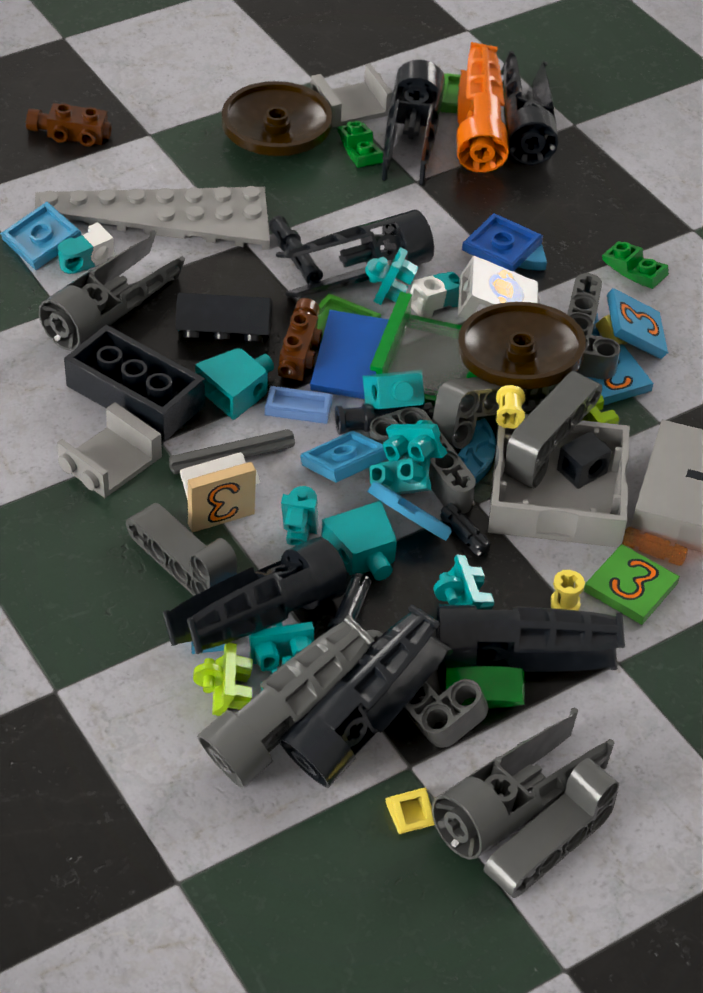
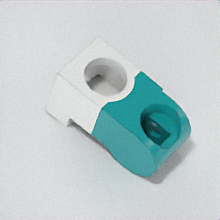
[58,222,115,274]
[410,272,460,318]

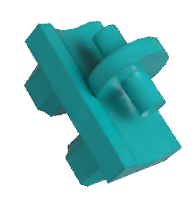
[365,247,419,305]
[382,420,447,461]
[370,457,431,495]
[281,486,319,546]
[433,555,495,610]
[248,622,314,672]

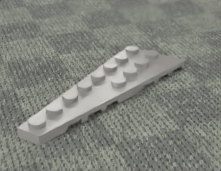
[35,186,270,250]

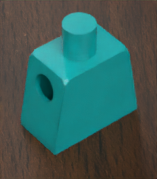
[195,348,274,420]
[362,370,425,409]
[321,501,397,580]

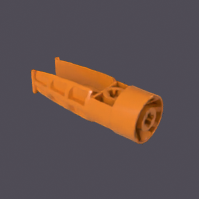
[456,42,509,172]

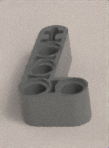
[567,273,620,380]
[504,371,603,489]
[432,377,549,449]
[369,407,476,514]
[126,503,237,596]
[366,630,488,748]
[484,758,619,898]

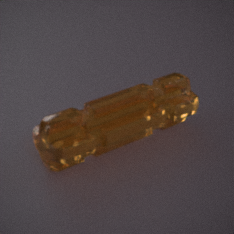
[622,526,688,566]

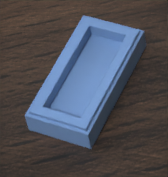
[265,386,333,424]

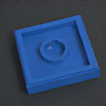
[462,213,543,272]

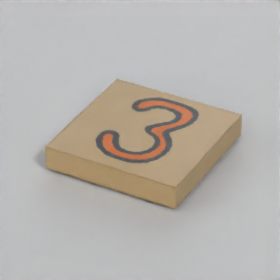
[188,461,256,533]

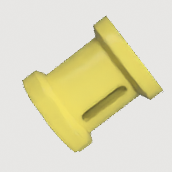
[496,385,525,429]
[550,570,585,611]

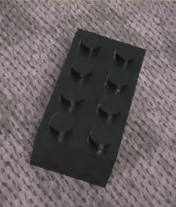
[64,325,205,442]

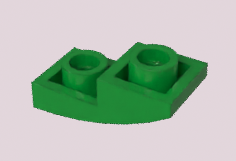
[338,121,383,168]
[602,241,669,289]
[446,666,525,709]

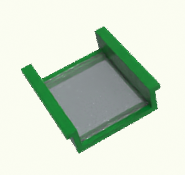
[370,292,477,405]

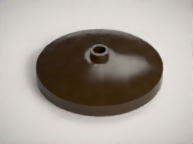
[222,81,332,156]
[458,302,586,389]

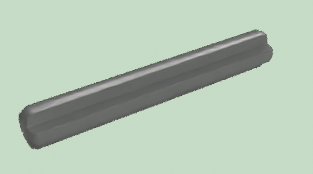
[169,429,295,474]

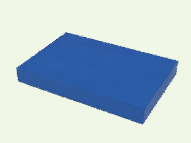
[310,310,389,399]

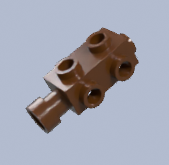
[26,103,112,146]
[277,298,322,381]

